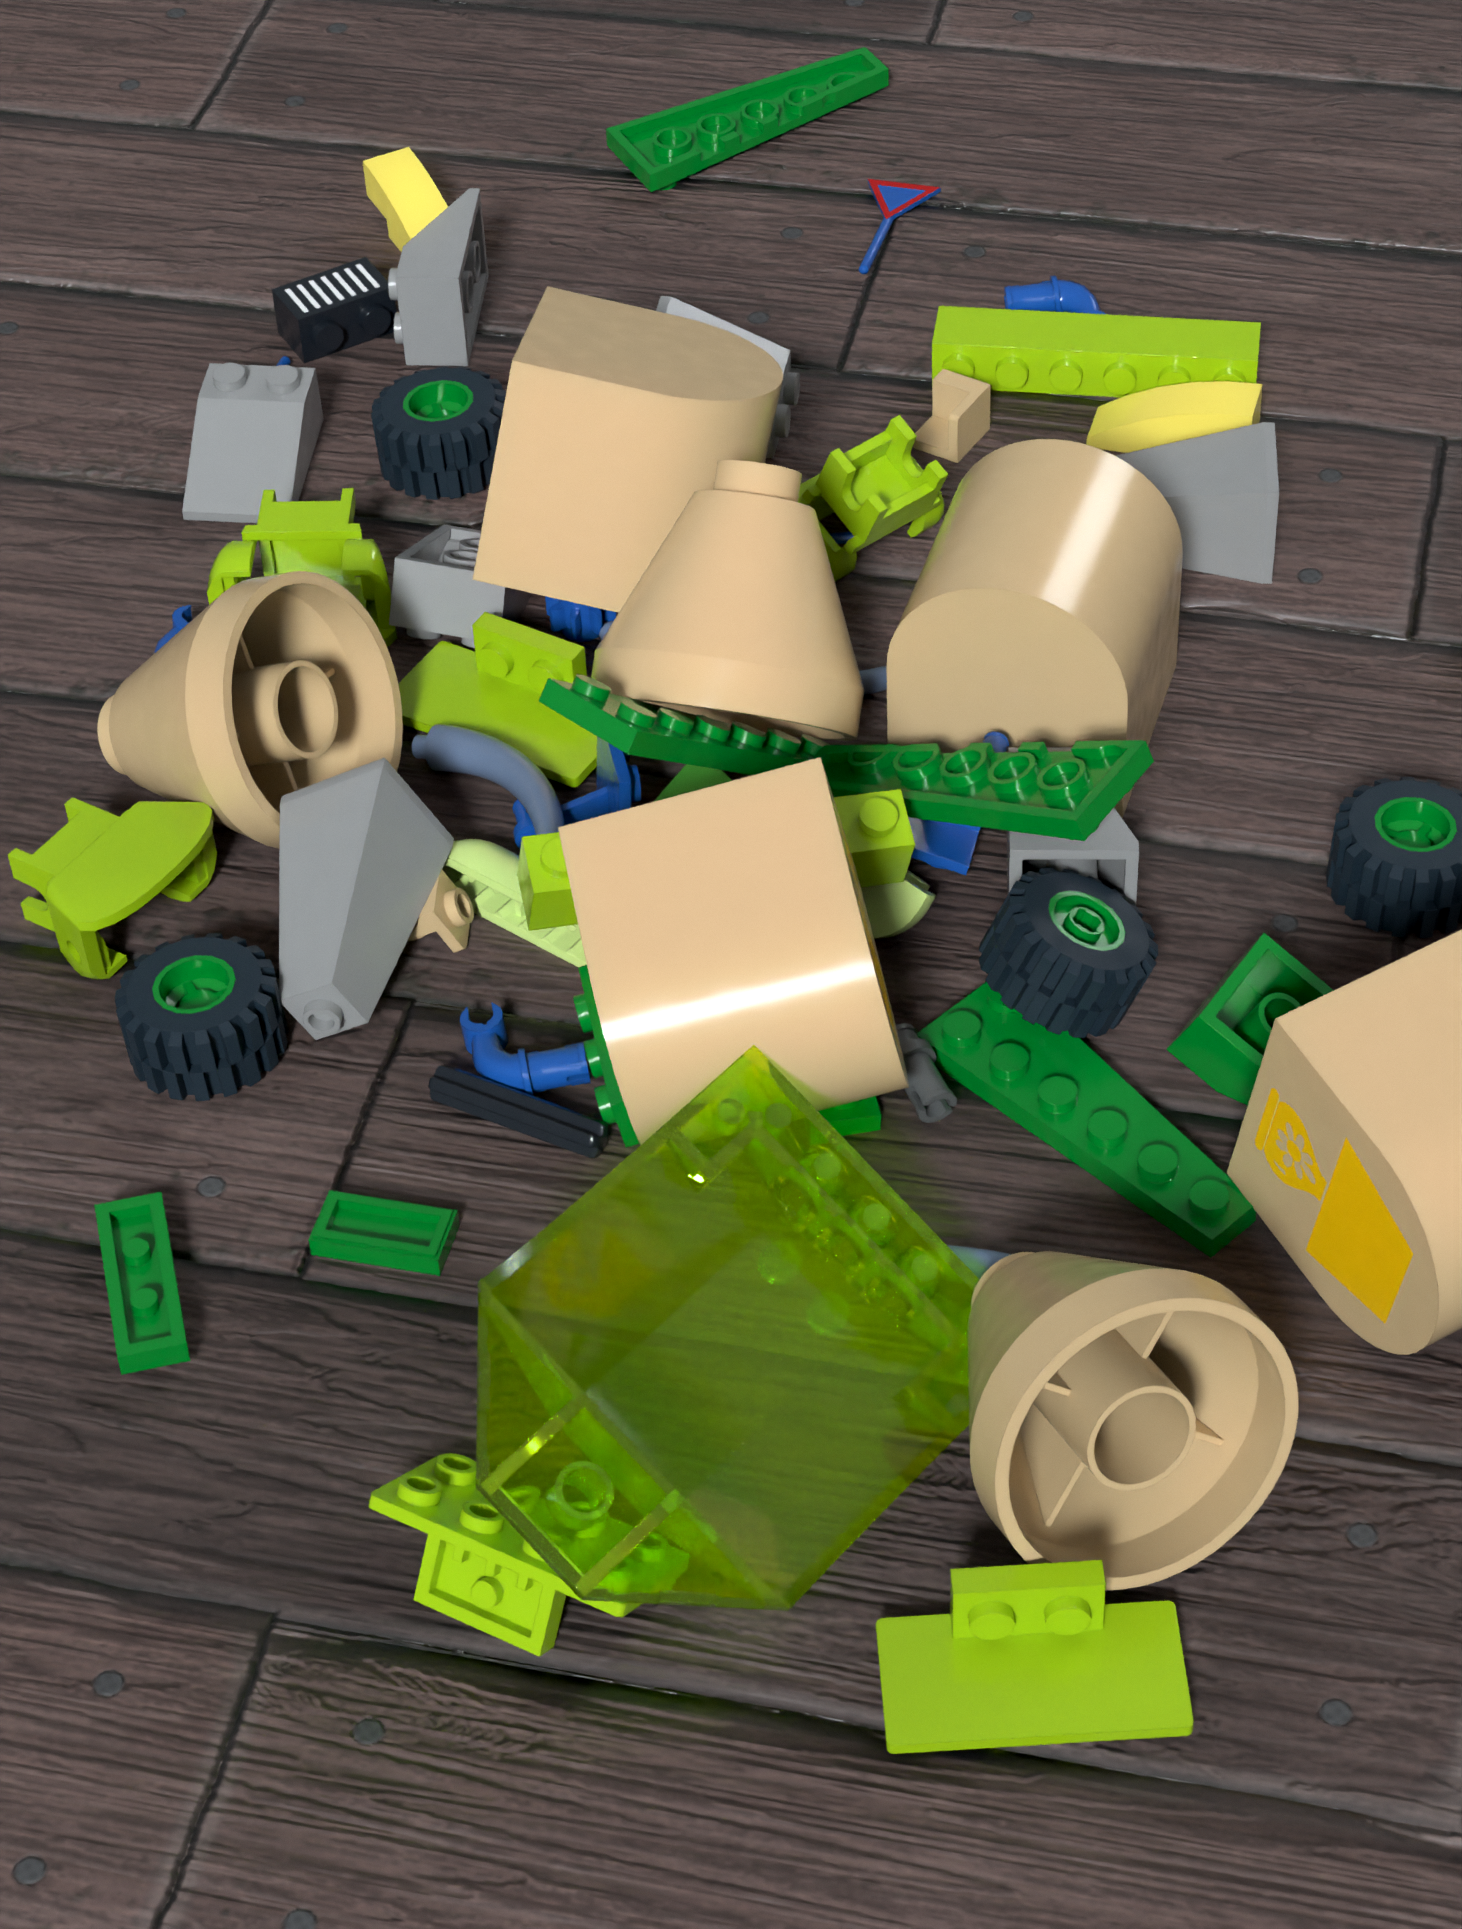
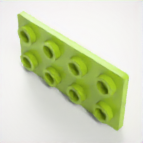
[398,612,597,787]
[368,1453,688,1657]
[876,1560,1194,1754]

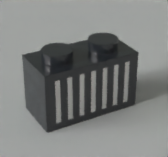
[272,257,396,364]

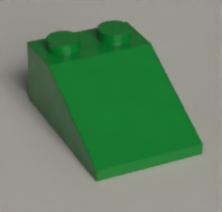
[1166,933,1334,1106]

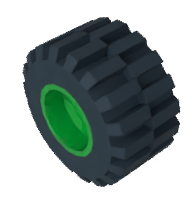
[371,366,506,500]
[1326,777,1462,938]
[979,868,1158,1038]
[115,933,289,1101]

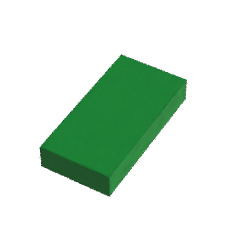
[308,1190,460,1276]

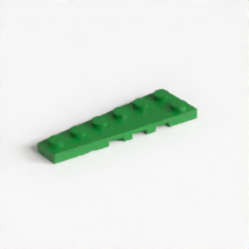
[606,47,889,192]
[539,674,830,775]
[811,740,1154,841]
[918,982,1256,1258]

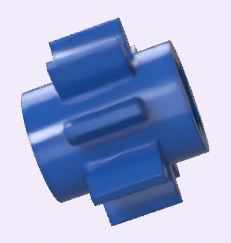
[545,596,617,642]

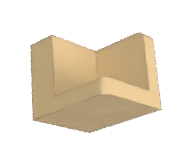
[913,369,991,463]

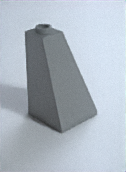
[1116,422,1279,584]
[279,758,454,1040]

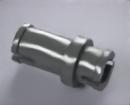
[896,1023,957,1123]

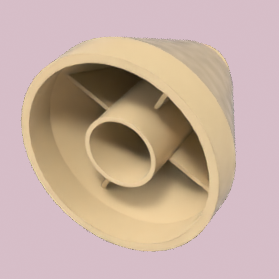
[591,460,864,741]
[97,571,403,849]
[968,1251,1298,1591]

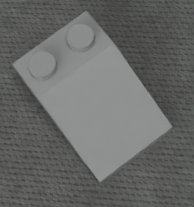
[388,188,489,366]
[182,363,324,523]
[389,524,532,648]

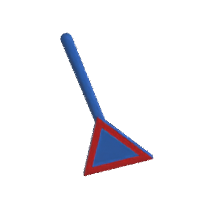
[859,179,941,274]

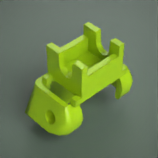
[798,415,948,582]
[207,488,397,647]
[8,797,217,979]

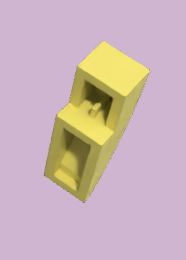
[363,147,448,252]
[1086,381,1263,453]

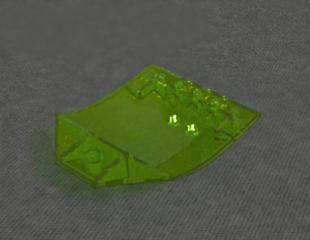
[476,1045,980,1611]

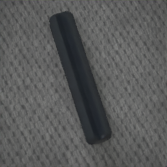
[428,1064,609,1159]

